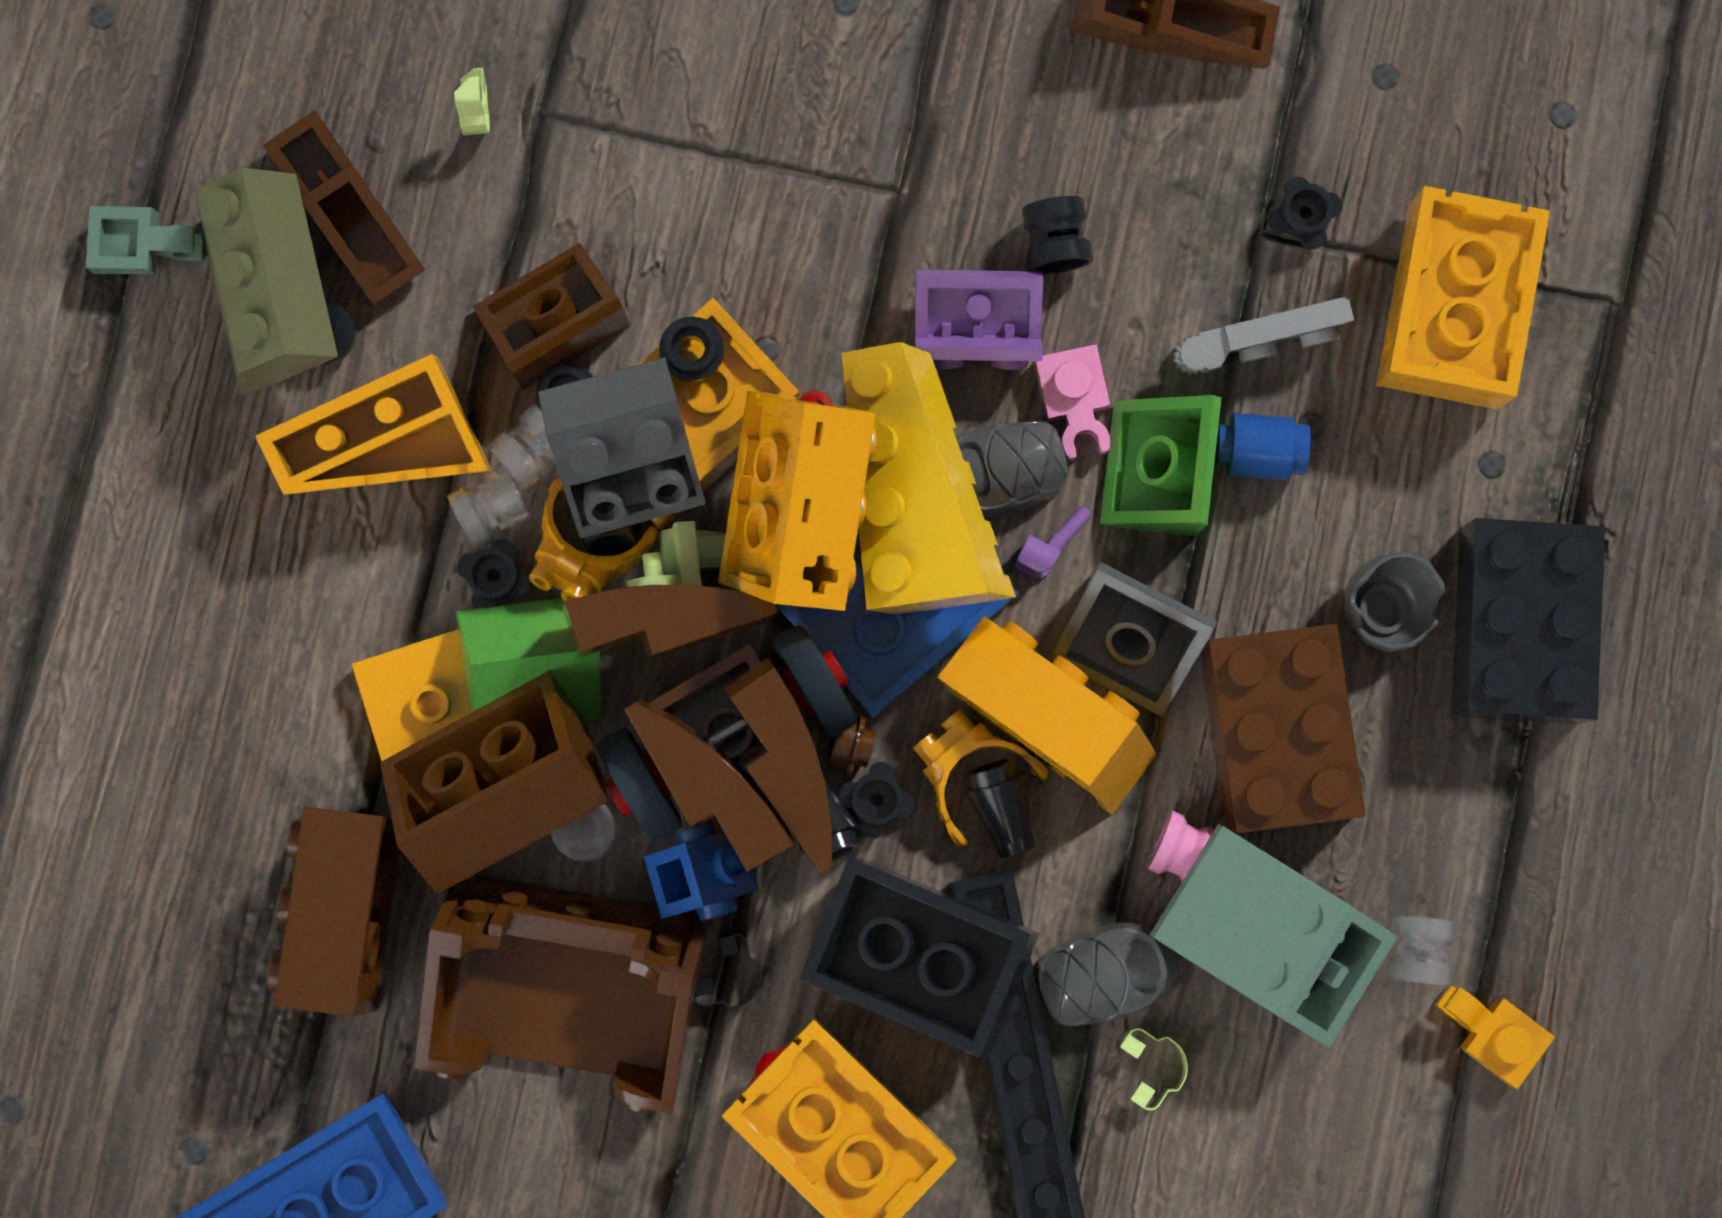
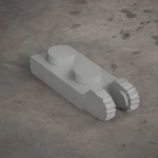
[1172,297,1354,376]

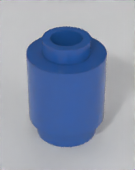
[1215,413,1311,480]

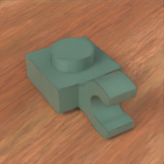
[86,206,205,275]

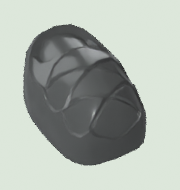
[956,421,1068,521]
[1036,921,1179,1027]

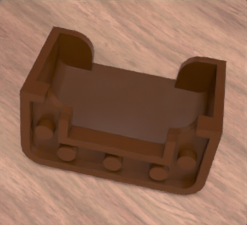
[414,876,706,1114]

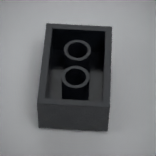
[1451,518,1605,725]
[799,857,1040,1058]

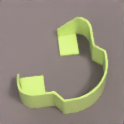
[454,67,490,136]
[1119,1027,1188,1111]

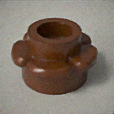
[827,715,876,776]

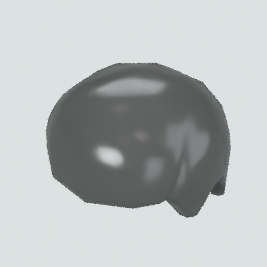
[1344,552,1445,653]

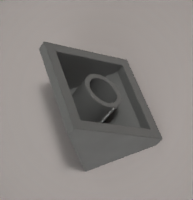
[1049,562,1217,717]

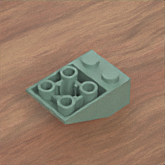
[1150,824,1398,1048]

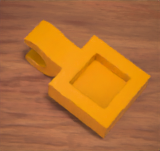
[1435,984,1555,1089]

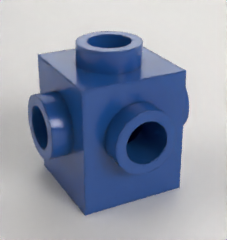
[644,823,759,922]

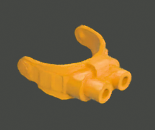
[529,477,659,601]
[913,709,1048,848]

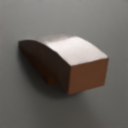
[1071,0,1280,69]
[262,110,425,305]
[562,585,778,662]
[724,658,832,875]
[624,699,795,871]

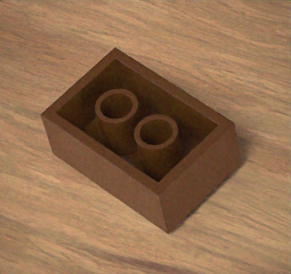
[1200,623,1366,834]
[380,671,610,894]
[267,806,400,1017]

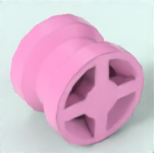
[1147,810,1215,883]

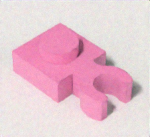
[1033,344,1110,462]

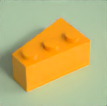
[255,354,493,495]
[938,616,1157,815]

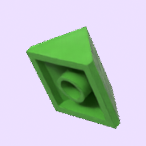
[1100,395,1221,537]
[455,598,601,723]

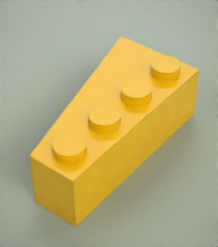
[841,342,1016,615]

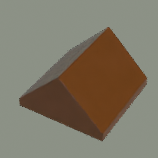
[472,243,630,390]

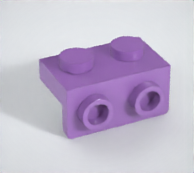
[914,270,1043,370]

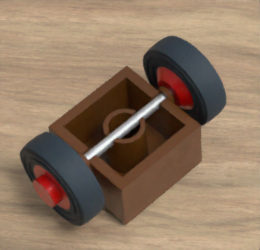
[596,624,857,842]

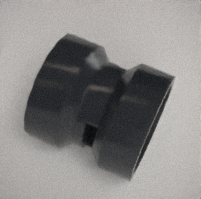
[1022,196,1093,274]

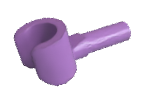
[1014,506,1092,579]

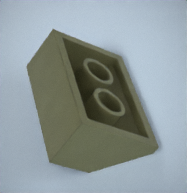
[196,167,338,395]

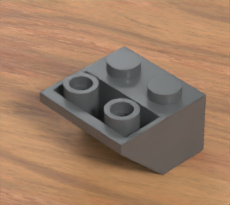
[538,357,706,539]

